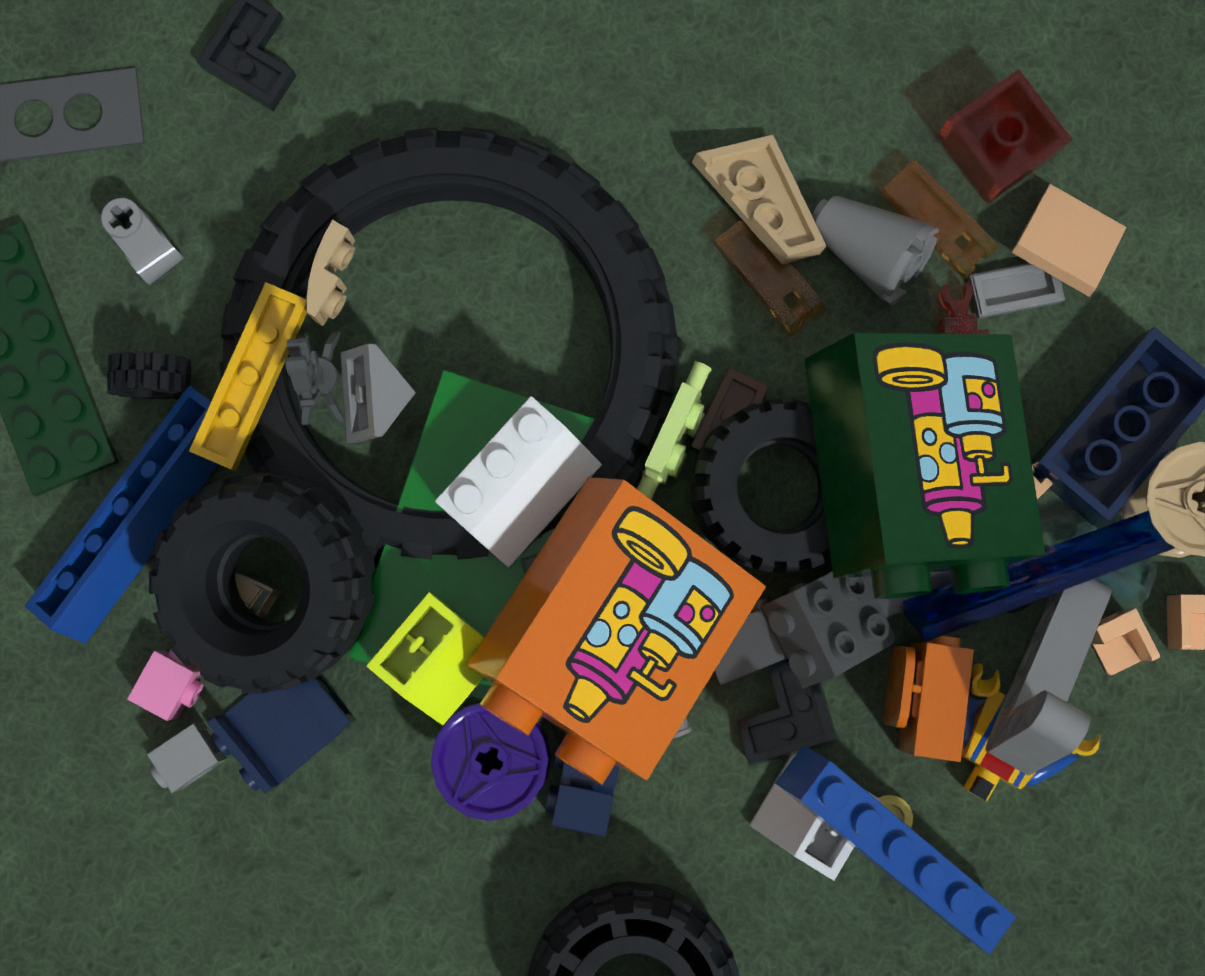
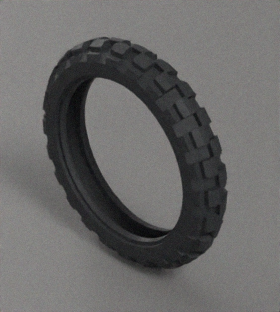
[220,127,677,567]

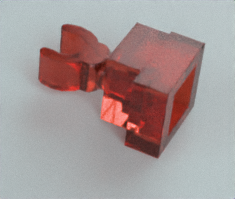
[936,282,989,334]

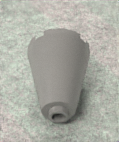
[812,195,939,306]

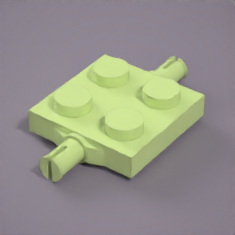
[637,361,712,499]

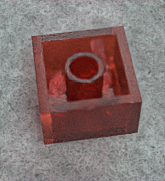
[937,69,1073,205]

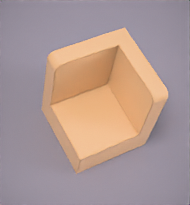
[1167,595,1205,650]
[1091,608,1160,675]

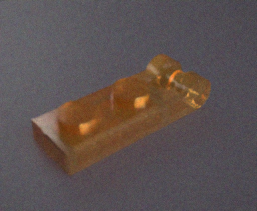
[880,159,997,279]
[714,219,826,337]

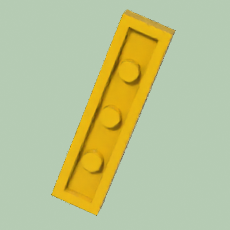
[189,282,307,471]

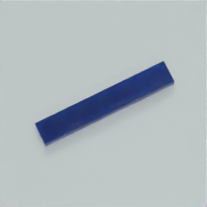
[902,511,1175,642]

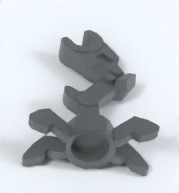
[285,331,345,425]

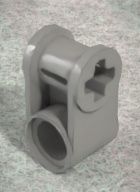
[101,198,184,285]

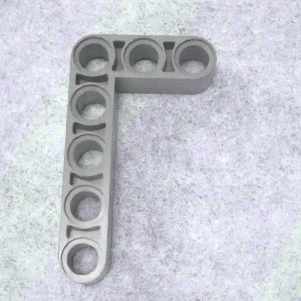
[985,565,1112,775]

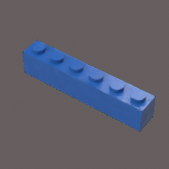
[25,386,219,644]
[775,745,1016,955]

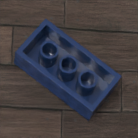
[1031,326,1205,525]

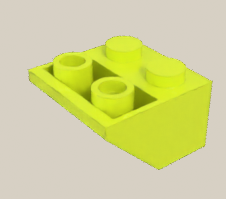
[366,592,484,725]

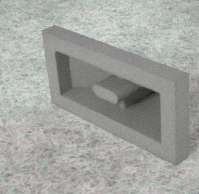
[341,344,416,443]

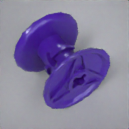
[431,704,551,821]

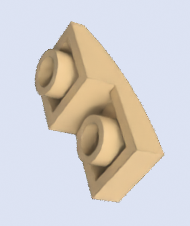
[307,220,355,326]

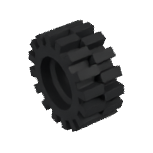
[107,351,191,400]

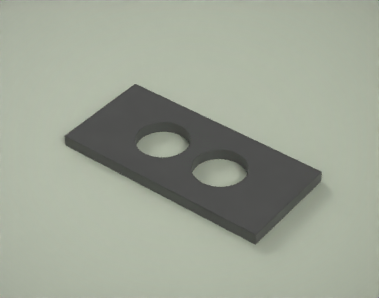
[0,68,145,162]

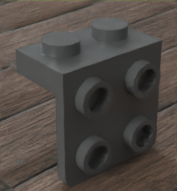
[762,572,895,688]

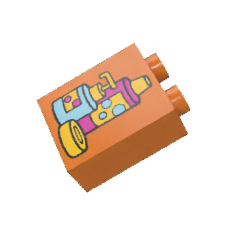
[466,477,766,785]

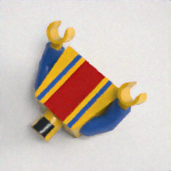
[961,663,1100,802]

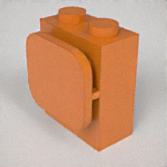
[884,635,974,762]

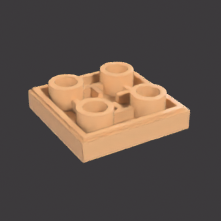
[1012,184,1127,297]

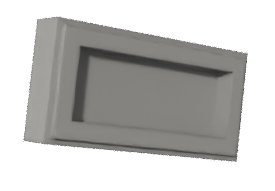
[968,263,1065,319]

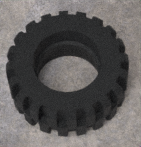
[690,399,830,573]

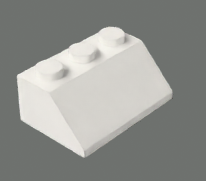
[435,396,602,568]

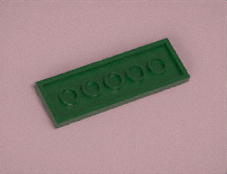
[0,222,119,496]

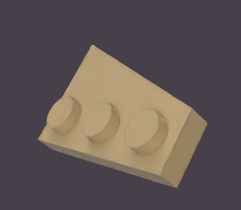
[692,135,826,265]

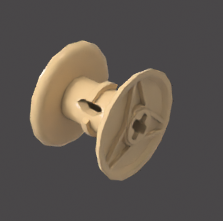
[1121,442,1205,558]

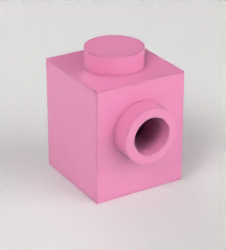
[127,650,204,721]

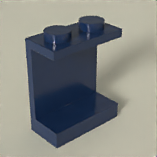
[207,675,356,794]

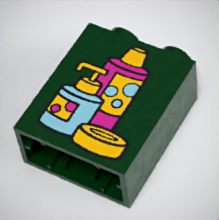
[804,333,1046,599]

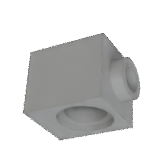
[147,721,228,793]

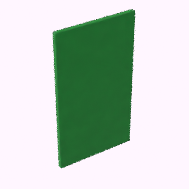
[348,370,595,700]

